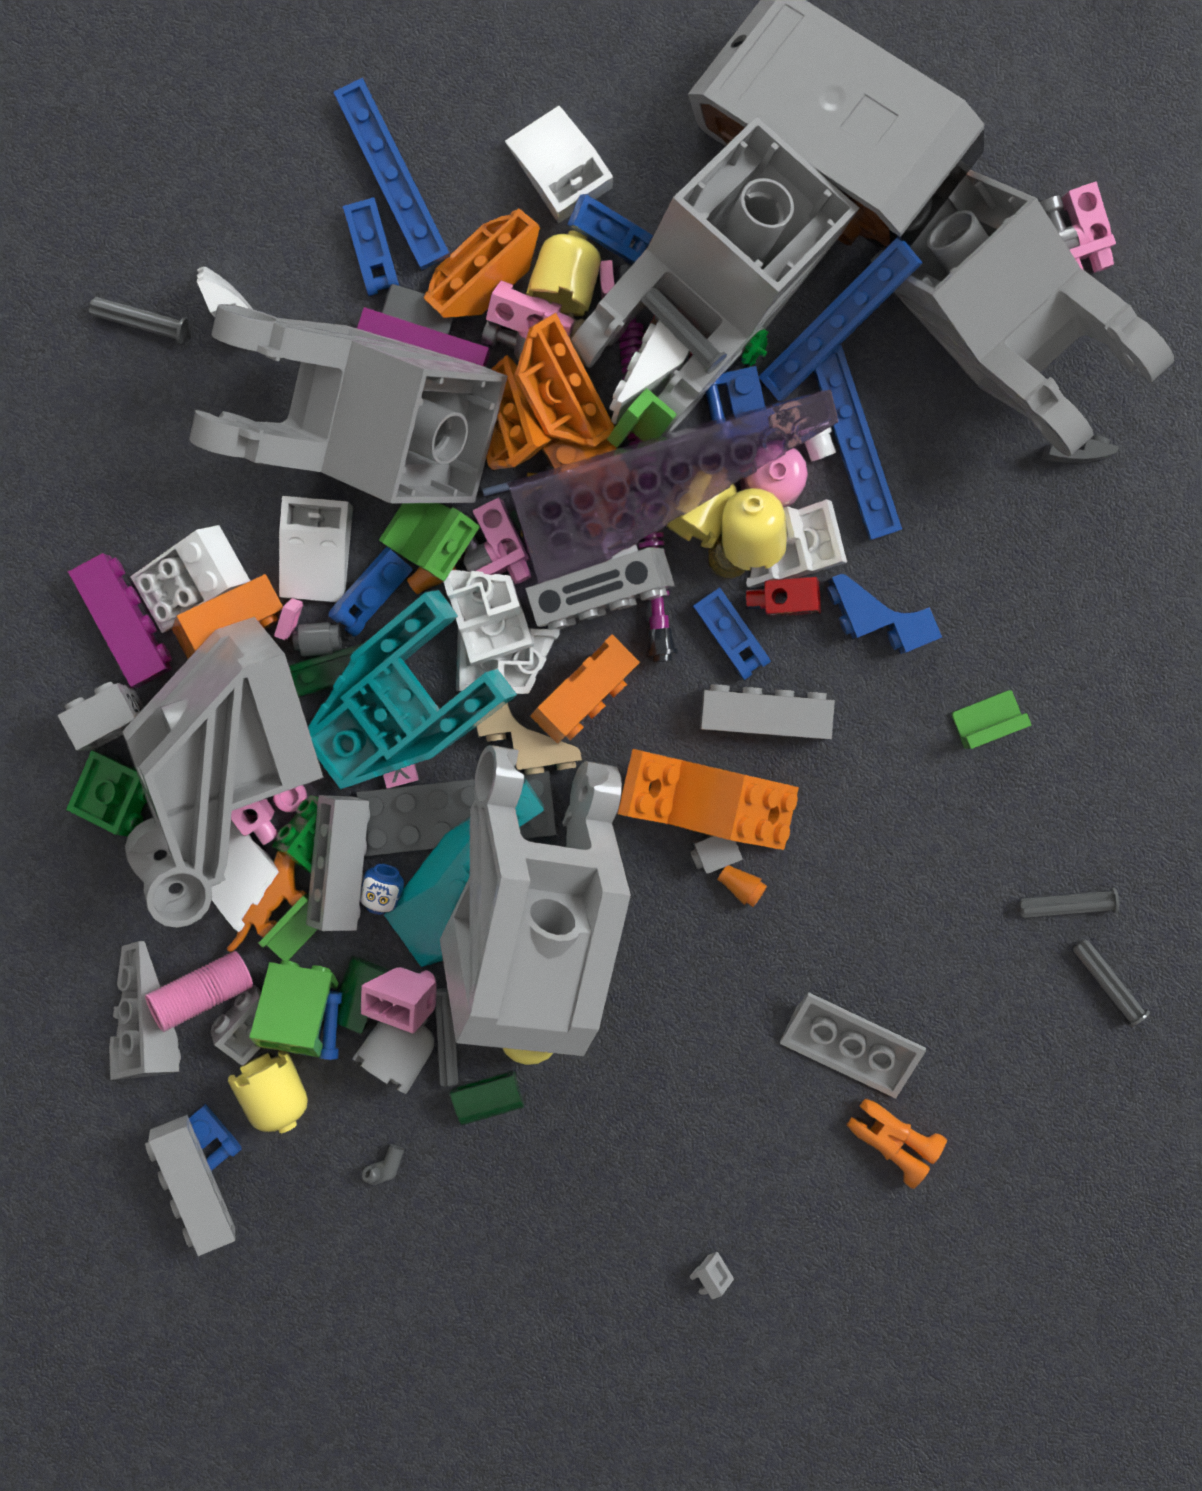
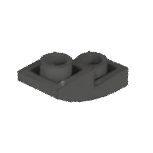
[381,284,454,334]
[1042,435,1119,463]

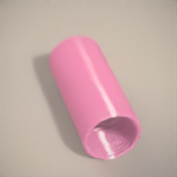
[145,951,253,1032]

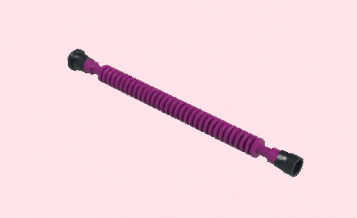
[613,265,678,662]

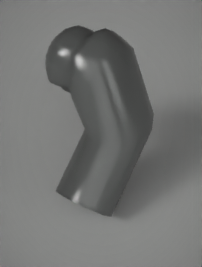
[362,1144,405,1185]

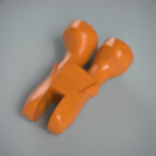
[847,1099,947,1189]

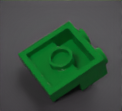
[66,750,148,837]

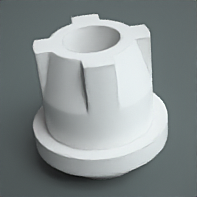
[800,423,836,462]

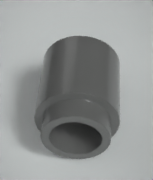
[293,622,342,657]

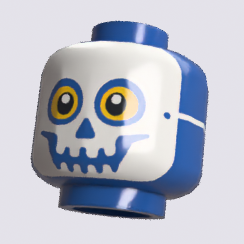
[360,864,404,915]

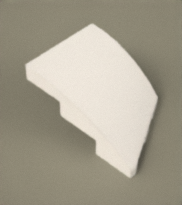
[197,266,252,317]
[746,499,847,588]
[443,570,534,666]
[456,628,559,694]
[211,821,279,932]

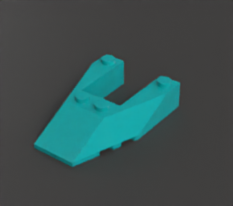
[308,590,517,789]
[384,778,544,967]

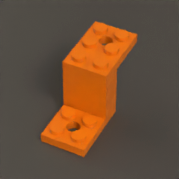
[618,749,799,850]

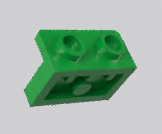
[272,795,319,873]

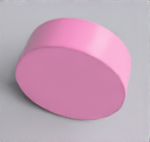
[273,785,307,812]

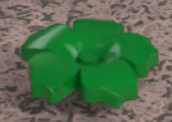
[742,329,769,366]

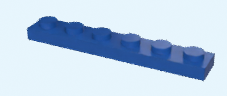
[333,78,450,271]
[759,237,923,401]
[814,345,902,541]

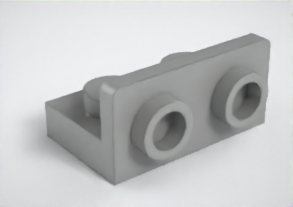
[210,985,261,1066]

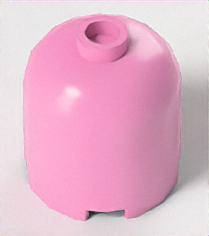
[740,442,808,508]

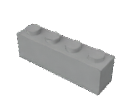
[700,684,835,739]
[306,795,370,931]
[145,1115,235,1256]

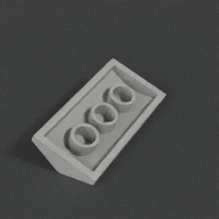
[780,992,926,1098]

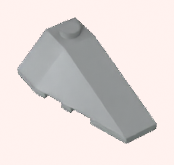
[109,941,181,1080]

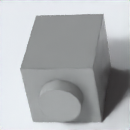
[690,835,743,874]

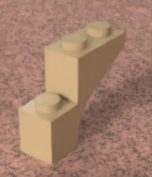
[477,703,582,775]

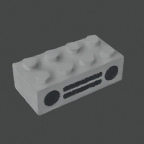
[525,547,675,630]

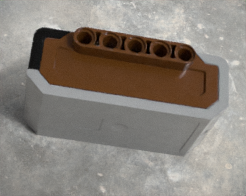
[688,0,984,251]

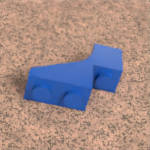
[826,574,942,654]

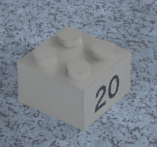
[58,682,144,751]

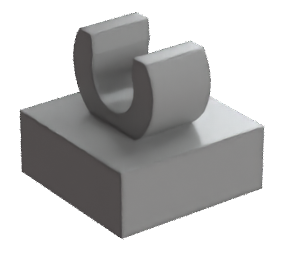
[690,1252,734,1299]

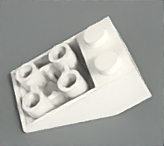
[505,106,613,224]
[609,320,691,424]
[279,496,353,602]
[131,525,250,633]

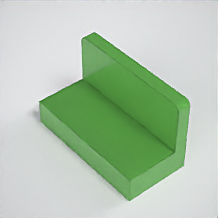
[607,388,676,448]
[951,690,1031,749]
[258,893,318,961]

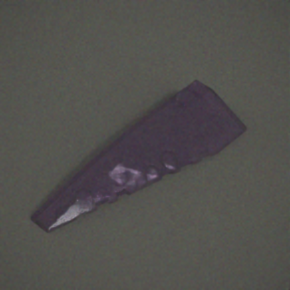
[507,389,839,584]

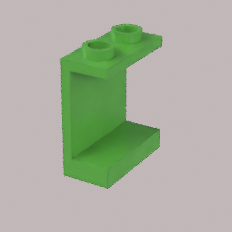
[379,503,480,581]
[249,960,338,1057]

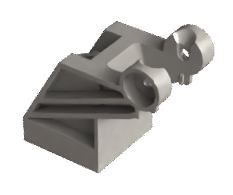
[570,117,859,437]
[871,169,1174,457]
[189,304,508,503]
[122,617,323,928]
[440,745,631,1056]

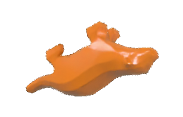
[227,851,307,952]

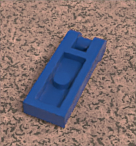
[567,194,653,265]
[343,198,400,296]
[329,546,413,637]
[693,587,771,681]

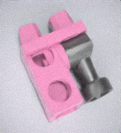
[1039,181,1116,273]
[481,280,575,360]
[464,497,531,584]

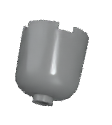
[352,1019,434,1094]

